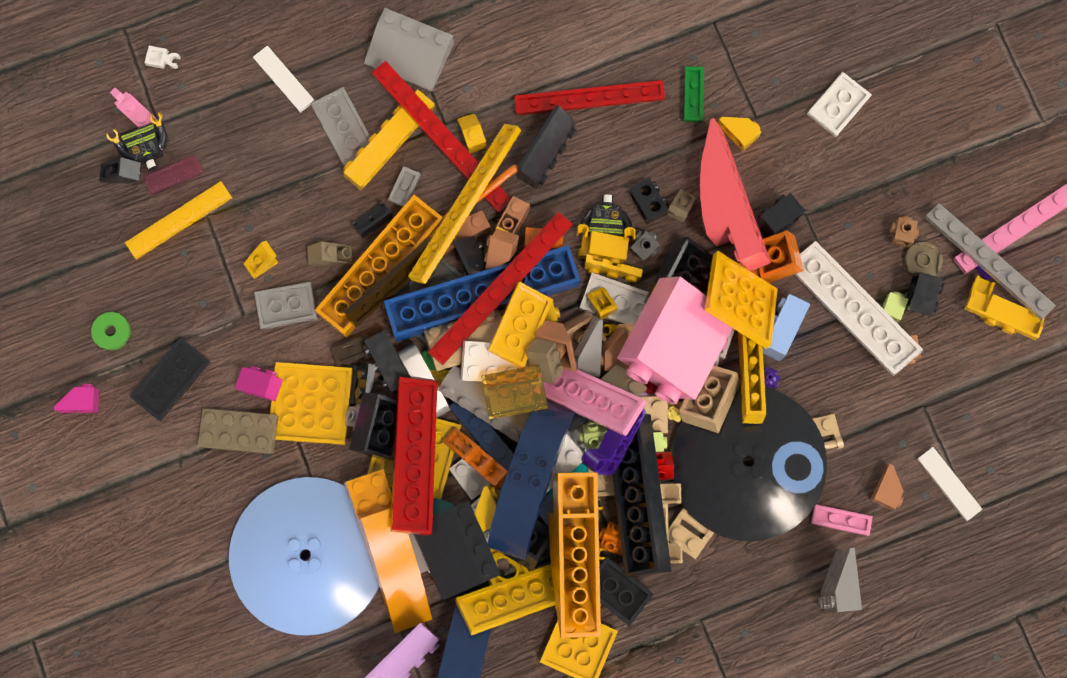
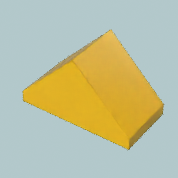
[586,286,618,320]

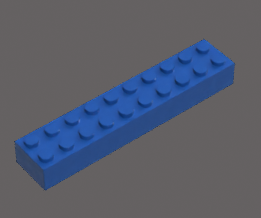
[384,245,580,342]

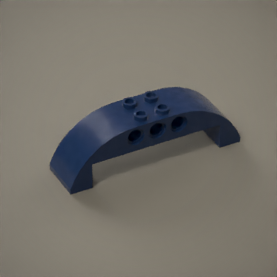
[488,399,576,561]

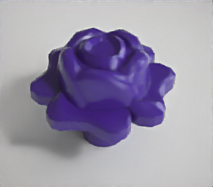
[764,367,780,389]

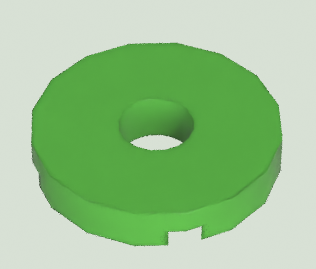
[91,312,131,351]

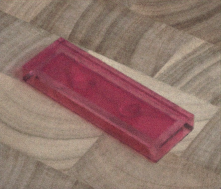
[144,155,204,195]

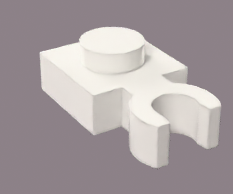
[145,46,181,69]

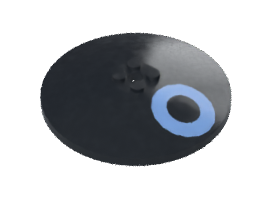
[671,386,827,541]

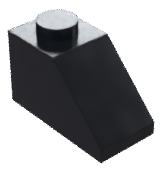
[99,157,141,184]

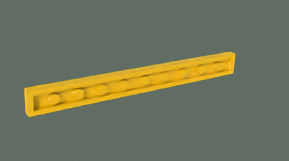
[408,124,521,284]

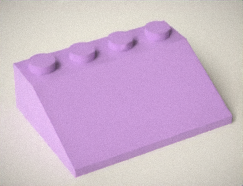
[365,623,440,678]

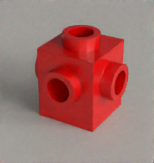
[656,452,674,480]

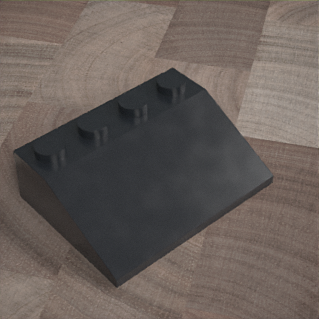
[643,236,713,304]
[414,501,501,600]

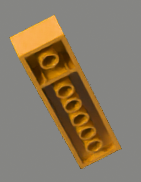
[344,469,433,633]
[548,472,601,638]

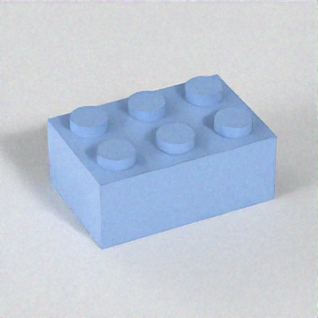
[762,294,810,362]

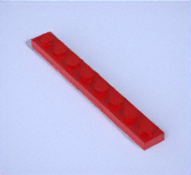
[515,80,665,116]

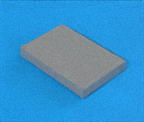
[254,282,318,330]

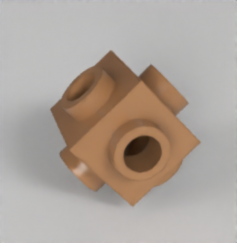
[890,216,919,248]

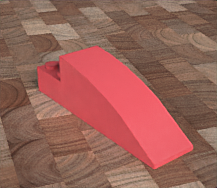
[700,118,771,271]

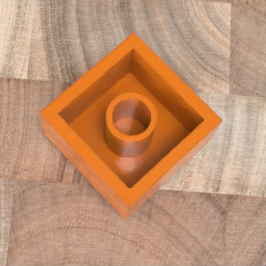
[759,230,804,283]

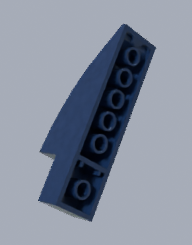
[438,571,505,678]

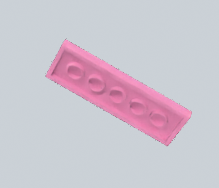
[533,369,647,436]

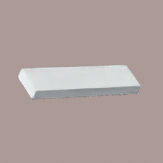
[253,46,314,113]
[917,447,982,521]

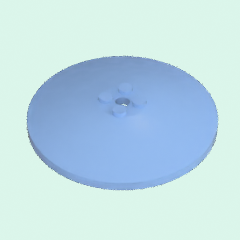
[229,477,379,635]

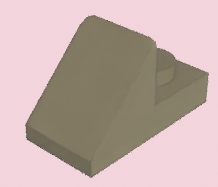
[668,189,697,222]

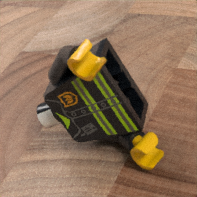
[106,112,168,171]
[576,195,636,240]

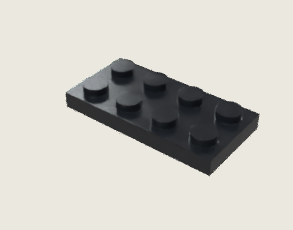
[130,338,211,422]

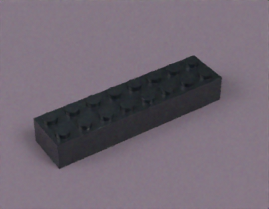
[606,414,672,577]

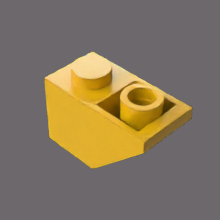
[475,484,500,532]

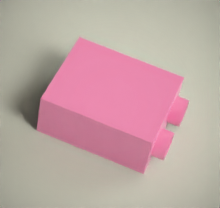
[617,277,732,404]

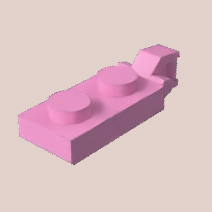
[110,88,157,128]

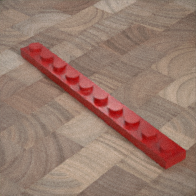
[371,60,511,214]
[428,212,573,366]

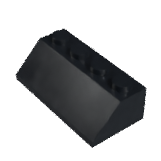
[517,105,576,189]

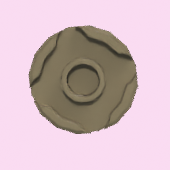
[904,242,943,276]

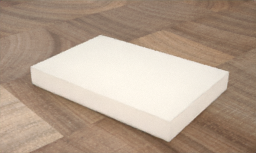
[807,72,871,137]

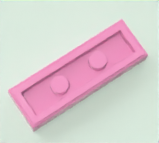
[810,505,873,536]

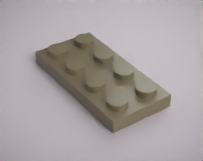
[197,409,279,454]

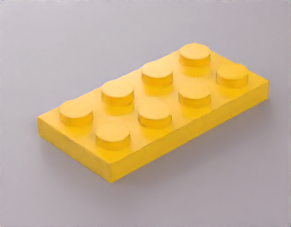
[487,282,553,369]

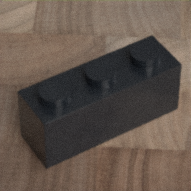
[363,330,410,392]

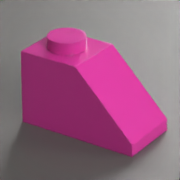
[54,384,99,413]

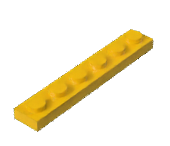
[125,181,232,260]

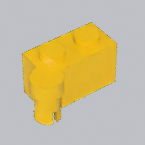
[578,231,629,266]

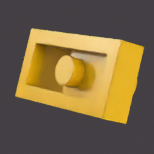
[243,241,278,279]

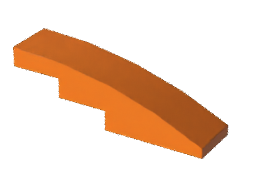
[442,427,508,490]

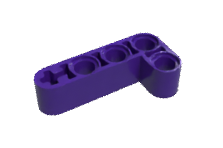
[581,408,646,475]

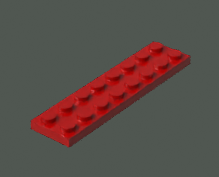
[390,377,438,535]

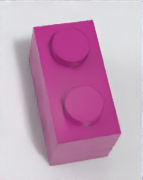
[235,366,283,402]

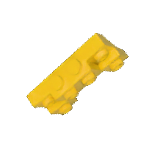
[964,275,1045,340]

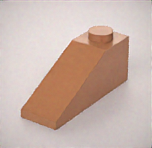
[444,210,491,255]

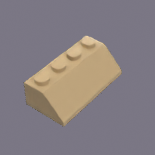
[424,309,502,371]

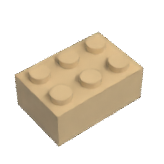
[679,365,740,433]

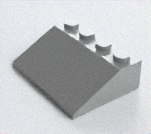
[364,8,454,92]
[818,548,862,613]

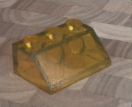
[481,365,548,419]

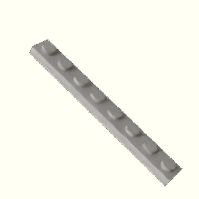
[925,203,1056,321]

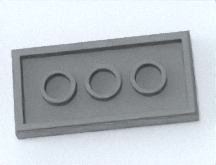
[310,87,370,167]

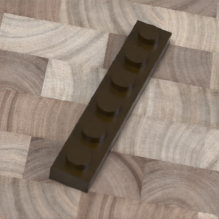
[344,237,432,327]

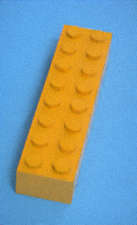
[315,195,444,338]

